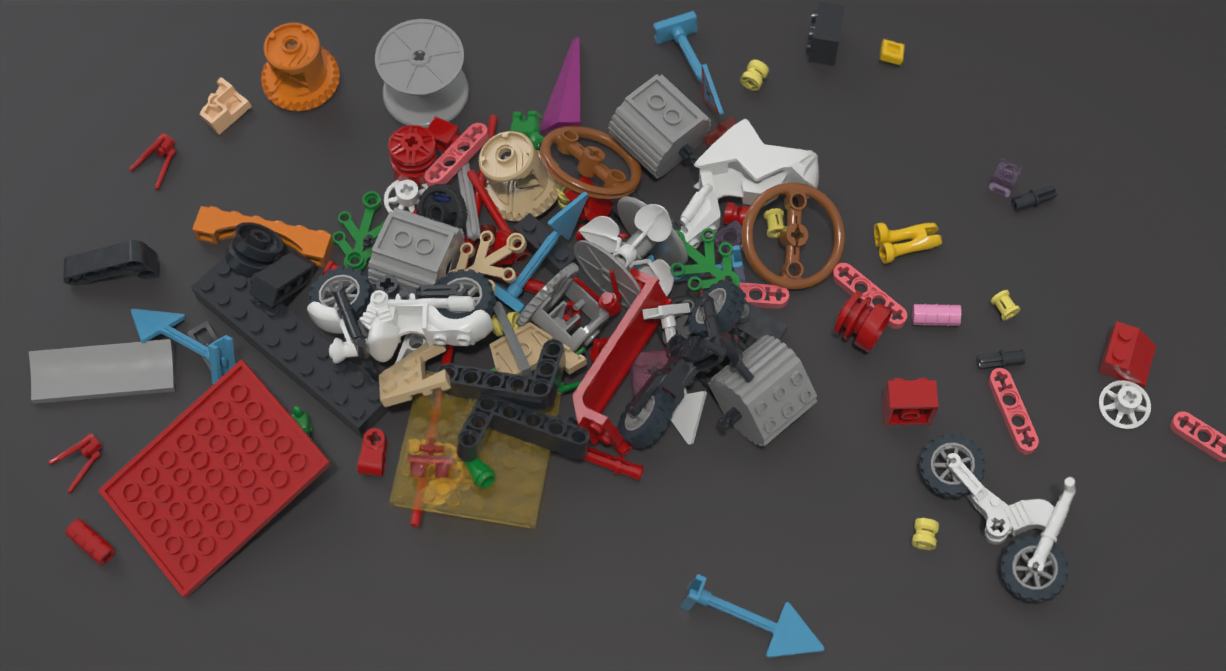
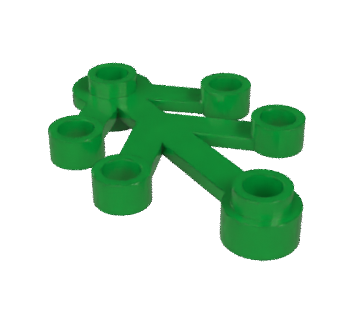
[332,191,385,271]
[670,228,740,292]

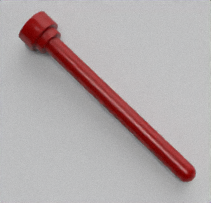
[467,169,530,263]

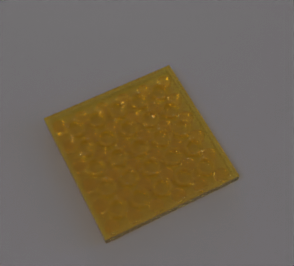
[389,371,561,529]

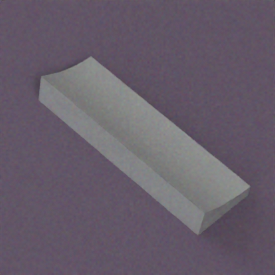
[29,339,176,404]

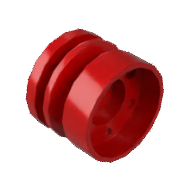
[388,125,438,185]
[833,290,893,352]

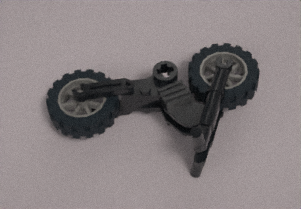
[618,279,754,449]

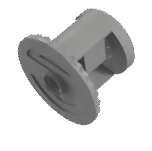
[516,263,610,353]

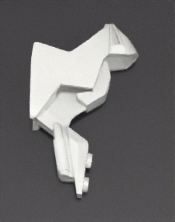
[680,119,819,249]

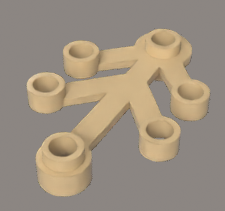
[450,231,527,293]

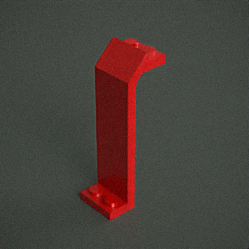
[572,268,673,447]

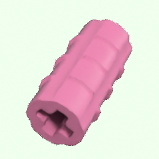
[912,304,961,326]

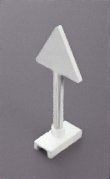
[642,303,707,445]

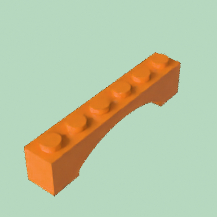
[192,206,334,268]

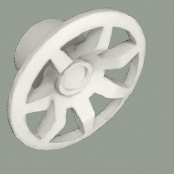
[384,180,428,213]
[1099,380,1151,429]

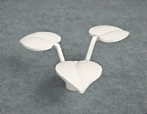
[579,204,674,296]

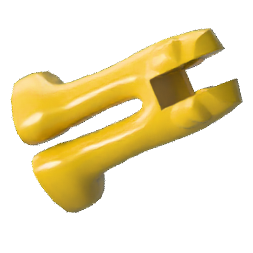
[874,223,942,264]

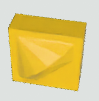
[880,39,904,65]

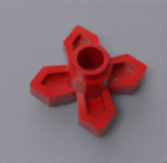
[564,176,614,222]

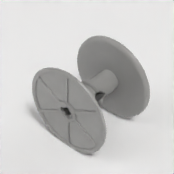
[375,19,469,129]
[574,196,688,309]

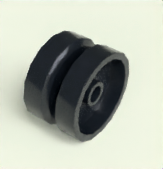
[224,222,284,277]

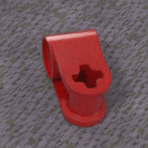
[357,428,388,477]

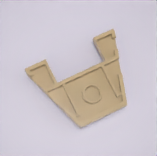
[489,322,587,391]
[379,342,451,407]

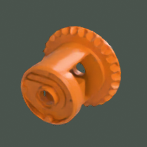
[261,23,340,111]

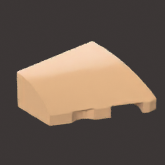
[200,77,252,135]

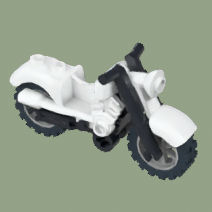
[307,266,496,381]

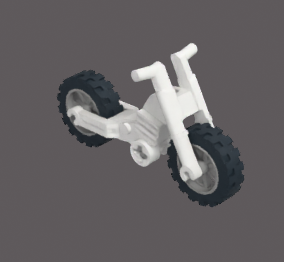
[920,433,1076,604]

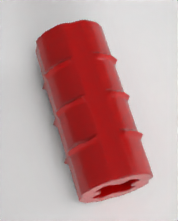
[65,518,116,566]

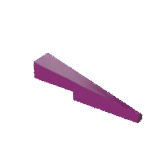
[540,37,581,136]

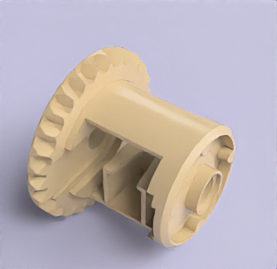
[479,131,562,221]

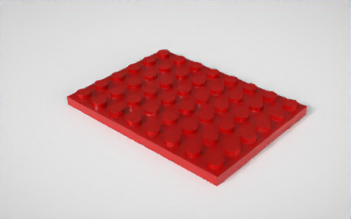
[98,359,332,598]

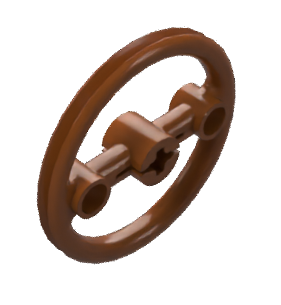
[540,126,642,199]
[742,183,845,290]

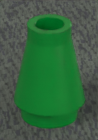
[463,457,496,489]

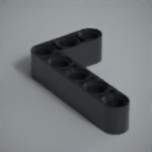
[437,339,566,410]
[456,394,590,462]

